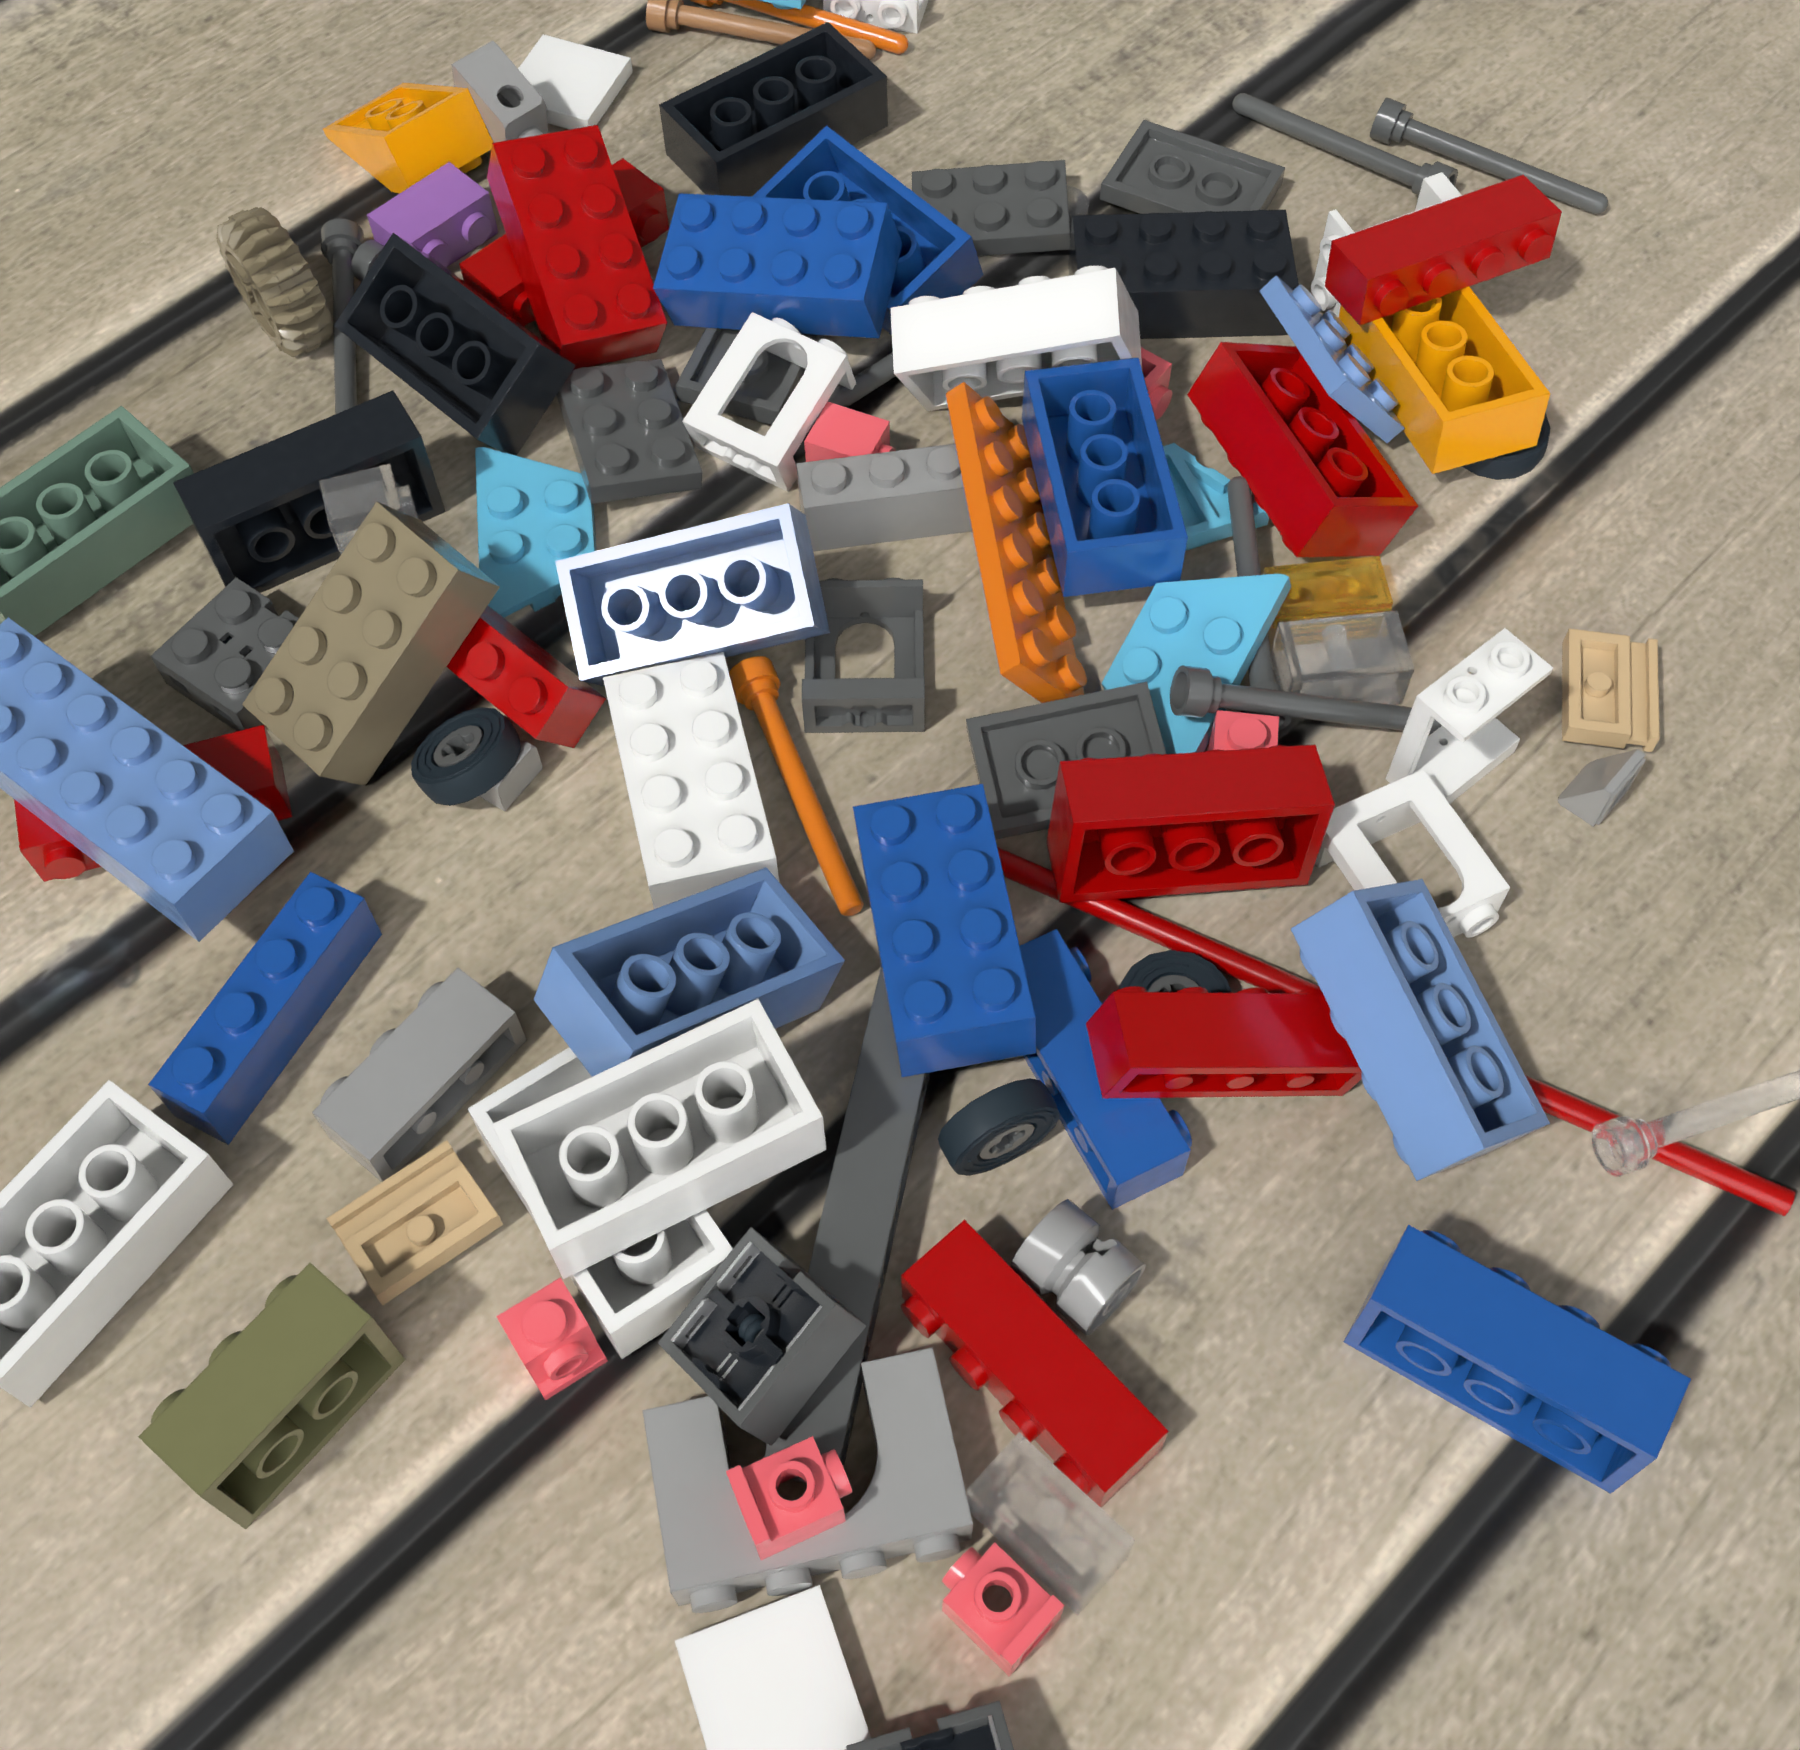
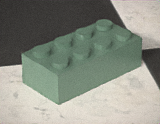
[0,406,194,637]

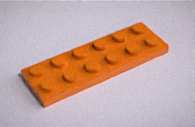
[946,382,1087,703]

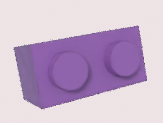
[367,162,498,267]

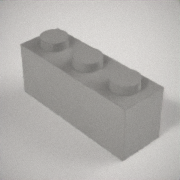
[797,444,972,551]
[312,968,527,1182]

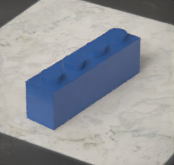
[148,872,382,1145]
[1020,929,1192,1210]

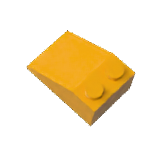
[323,82,494,194]

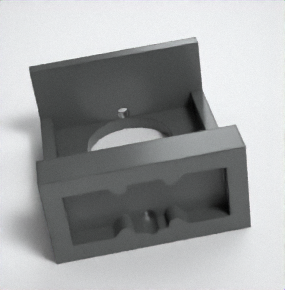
[802,577,925,733]

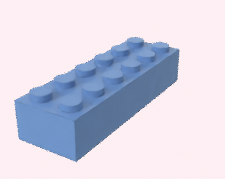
[0,617,294,942]

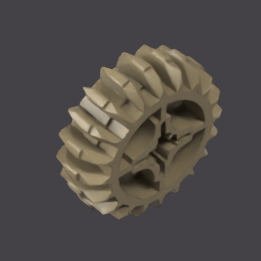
[217,207,333,357]

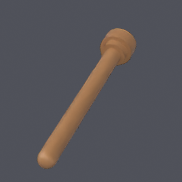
[646,0,876,60]

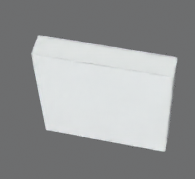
[518,34,633,129]
[675,1585,871,1750]

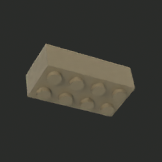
[242,501,500,786]

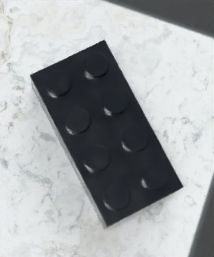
[659,22,888,197]
[1068,210,1299,339]
[334,233,576,456]
[173,390,446,593]

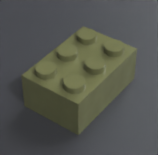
[138,1263,405,1529]

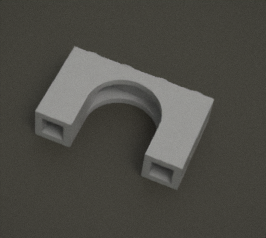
[642,1347,973,1613]

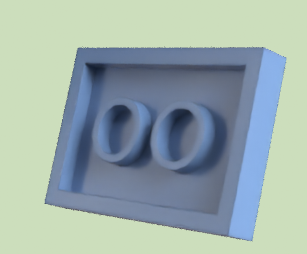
[1260,275,1405,443]

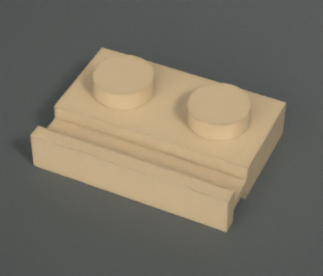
[1562,628,1660,752]
[326,1140,503,1305]

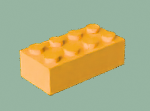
[1339,286,1550,474]

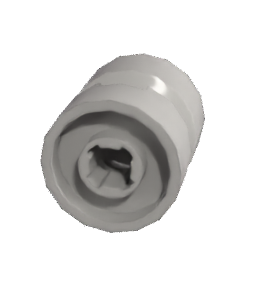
[1011,1199,1146,1335]

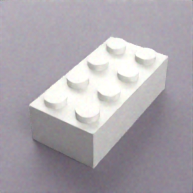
[890,266,1142,411]
[603,652,779,909]
[491,999,826,1279]
[468,1047,733,1359]
[0,1080,234,1408]

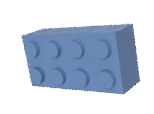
[555,503,830,686]
[534,868,845,1077]
[1291,879,1550,1181]

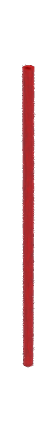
[997,847,1796,1216]

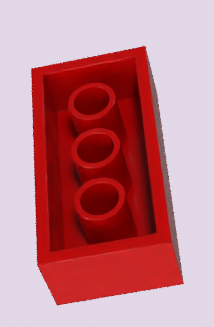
[487,125,667,369]
[1187,342,1418,557]
[1046,745,1335,903]

